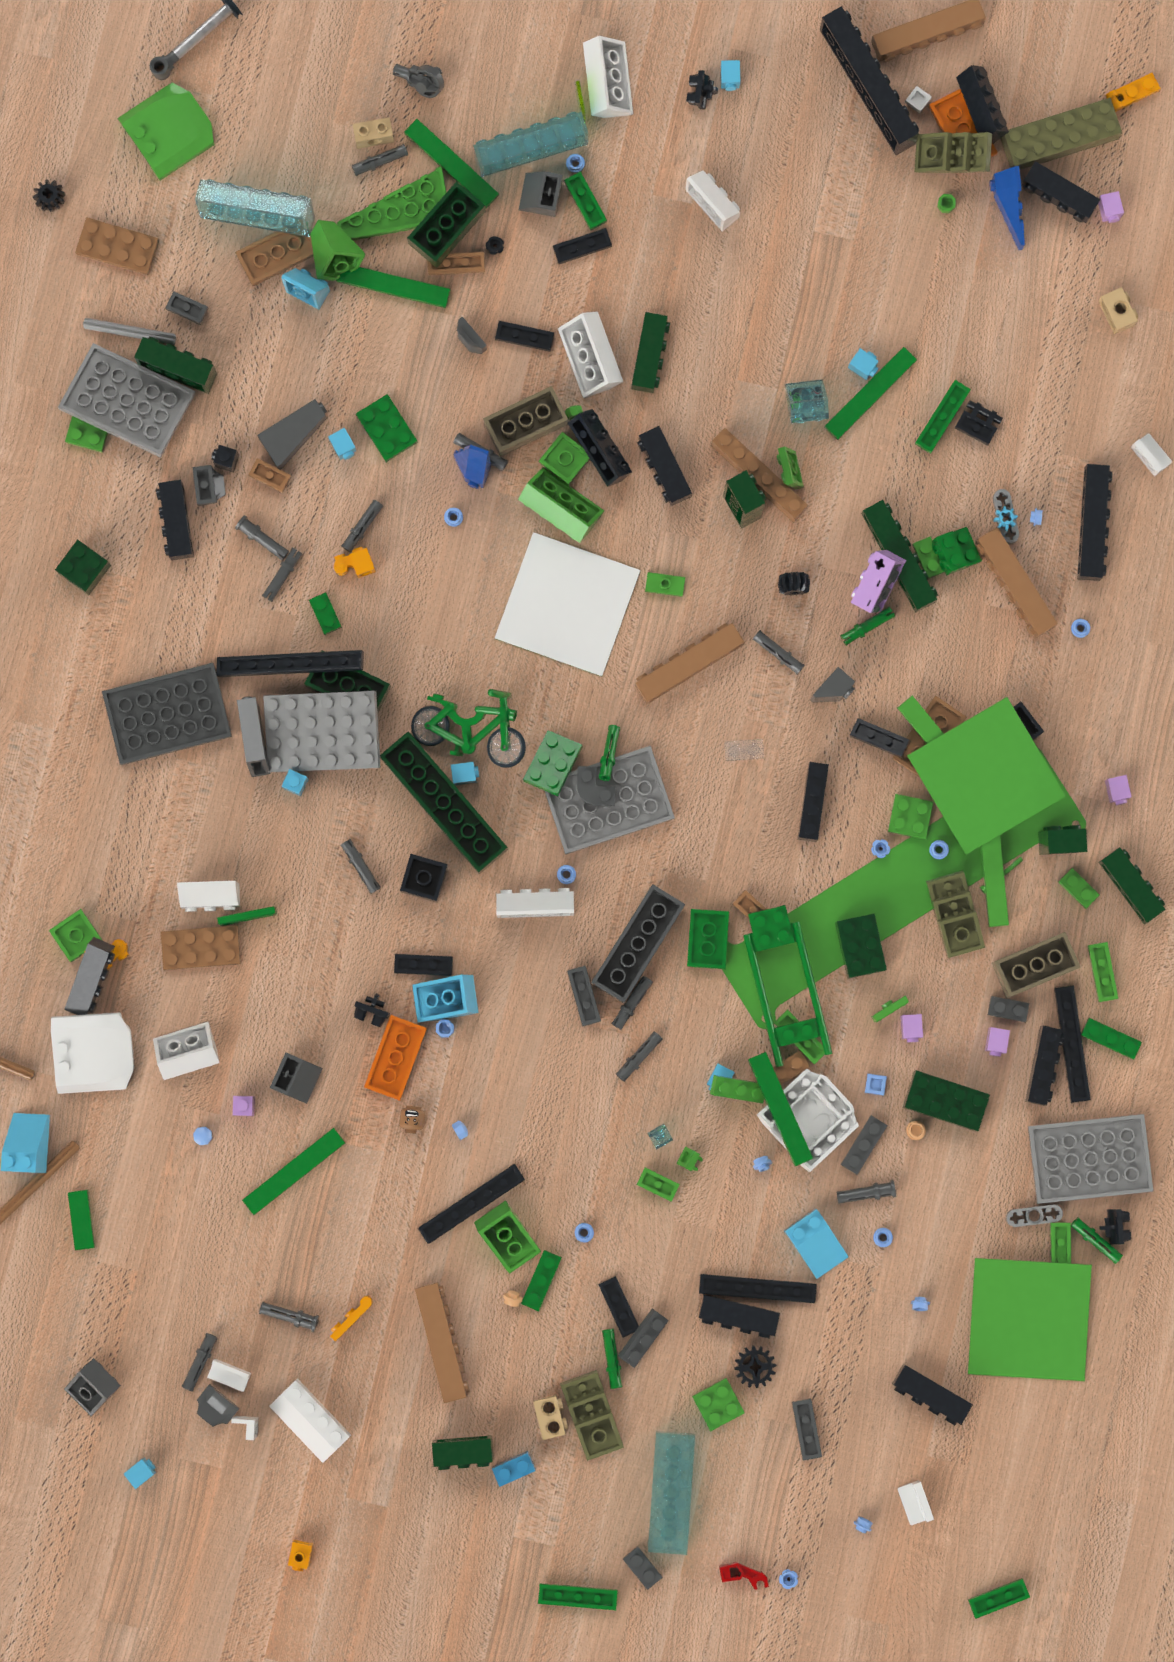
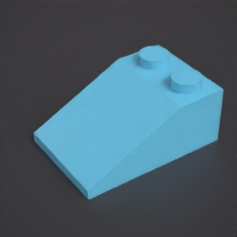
[281,268,330,310]
[412,974,479,1023]
[1,1113,50,1173]
[784,1209,848,1279]

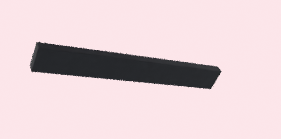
[216,650,364,677]

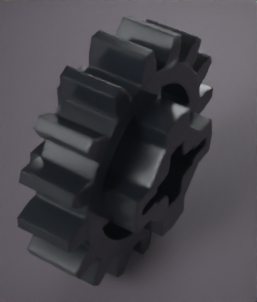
[734,1345,777,1388]

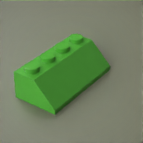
[518,468,604,543]

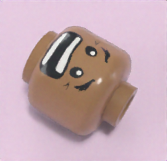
[399,1105,425,1134]

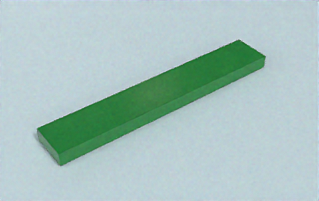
[404,119,499,208]
[336,267,451,308]
[824,347,917,440]
[748,1052,813,1167]
[242,1128,346,1215]

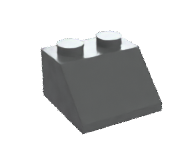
[810,667,855,703]
[64,1358,121,1416]

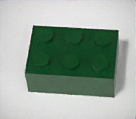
[1038,825,1088,855]
[835,913,887,979]
[432,1435,494,1470]

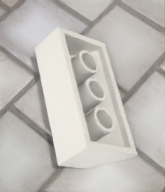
[583,36,633,118]
[558,312,623,398]
[496,888,574,918]
[269,1379,351,1463]

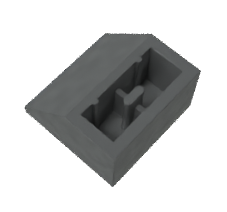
[519,171,563,217]
[270,1052,323,1104]

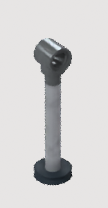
[149,0,243,80]

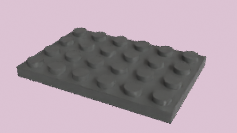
[102,663,232,765]

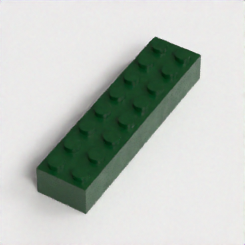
[380,731,509,874]

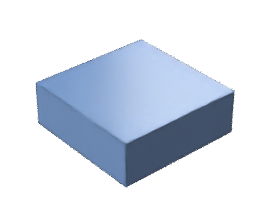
[864,1074,887,1096]

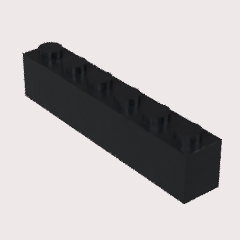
[1077,464,1113,581]

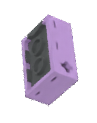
[851,550,906,613]

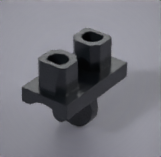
[686,70,718,109]
[354,993,390,1028]
[1099,1209,1132,1245]

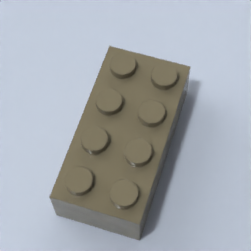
[483,386,568,457]
[992,932,1081,998]

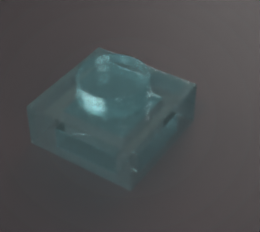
[647,1124,673,1150]

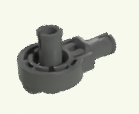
[393,64,444,98]

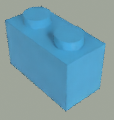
[492,1451,536,1487]

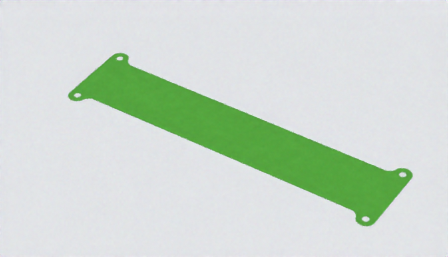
[722,747,1086,1029]

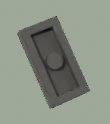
[165,291,208,325]
[987,996,1029,1022]
[623,1546,663,1590]

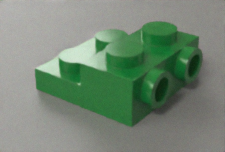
[932,527,982,576]

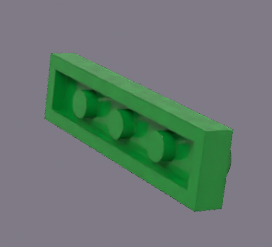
[915,380,971,454]
[538,1583,618,1611]

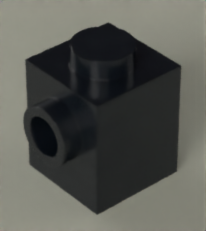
[211,445,239,473]

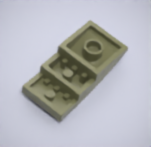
[914,132,992,173]
[926,871,985,958]
[560,1370,624,1461]

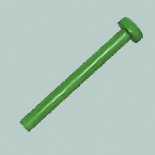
[980,857,1023,894]

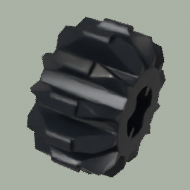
[33,179,66,212]
[778,571,810,596]

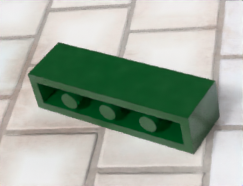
[631,312,671,393]
[1099,847,1166,924]

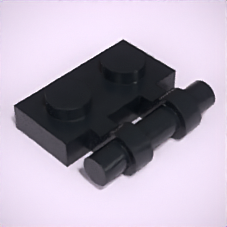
[955,400,1003,446]

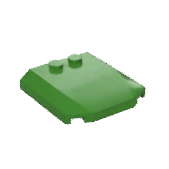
[117,82,215,181]

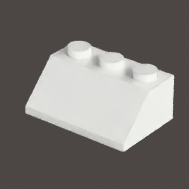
[686,170,740,232]
[177,881,240,912]
[153,1022,219,1080]

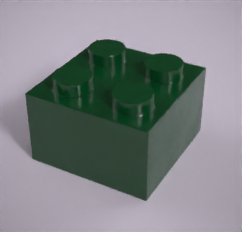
[55,539,111,596]

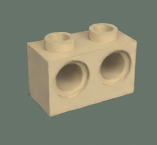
[533,1395,568,1440]

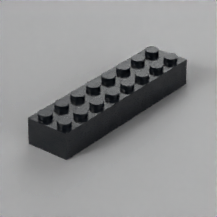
[820,6,919,155]

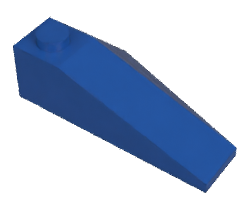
[989,166,1025,250]
[453,445,491,489]

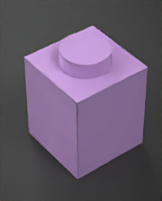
[1098,191,1124,223]
[1105,775,1132,805]
[900,1014,923,1043]
[985,1027,1010,1057]
[233,1096,255,1116]

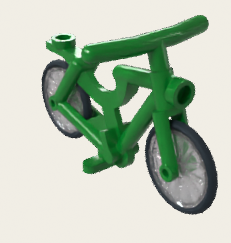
[411,689,526,768]

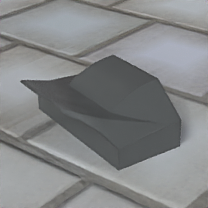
[457,317,487,354]
[192,465,226,506]
[197,1384,240,1427]

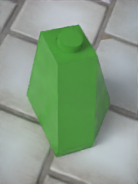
[311,220,365,281]

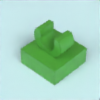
[676,1147,703,1171]

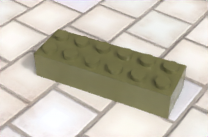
[1001,98,1122,170]

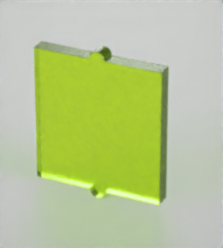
[575,81,586,122]

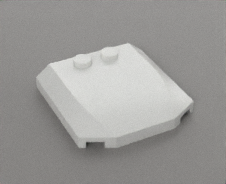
[51,1012,134,1094]
[757,1069,859,1172]

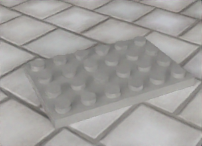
[58,343,195,458]
[263,691,381,772]
[545,746,675,855]
[1028,1114,1153,1204]

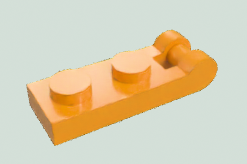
[1105,72,1161,112]
[330,1296,373,1341]

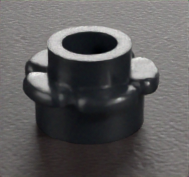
[486,236,504,255]

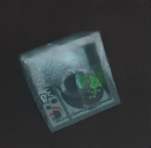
[785,379,829,423]

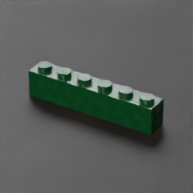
[861,500,938,613]

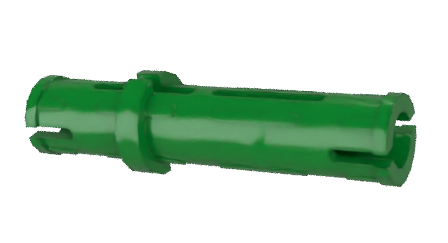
[840,607,895,646]
[599,725,620,781]
[1071,1217,1123,1264]
[602,1329,623,1389]

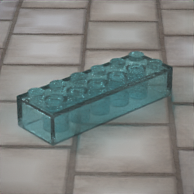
[473,112,588,177]
[195,179,315,237]
[647,1431,695,1555]

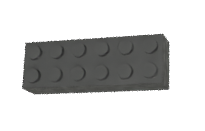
[591,884,685,1004]

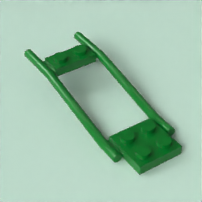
[743,905,833,1067]

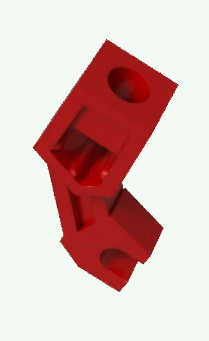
[719,1562,769,1590]

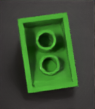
[474,1200,541,1274]

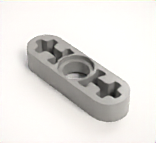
[993,489,1019,544]
[1006,1204,1063,1227]

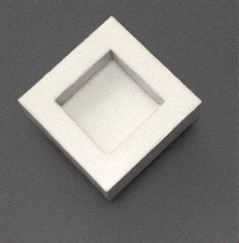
[905,86,932,113]

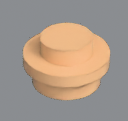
[906,1121,926,1140]
[503,1291,523,1307]

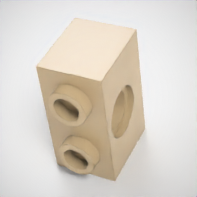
[353,117,394,149]
[1099,287,1138,335]

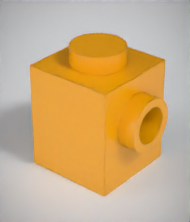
[288,1540,313,1571]

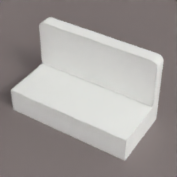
[1131,433,1172,476]
[207,1359,251,1392]
[231,1416,259,1440]
[897,1480,934,1525]

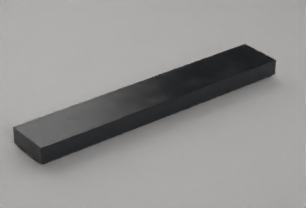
[1054,985,1091,1103]
[418,1164,525,1244]
[699,1274,817,1303]

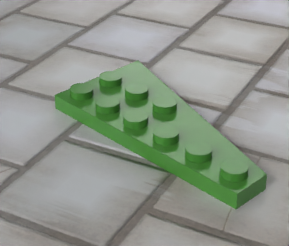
[337,166,446,240]

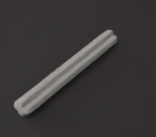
[83,318,176,345]

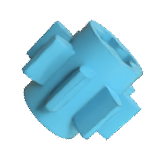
[993,506,1018,531]

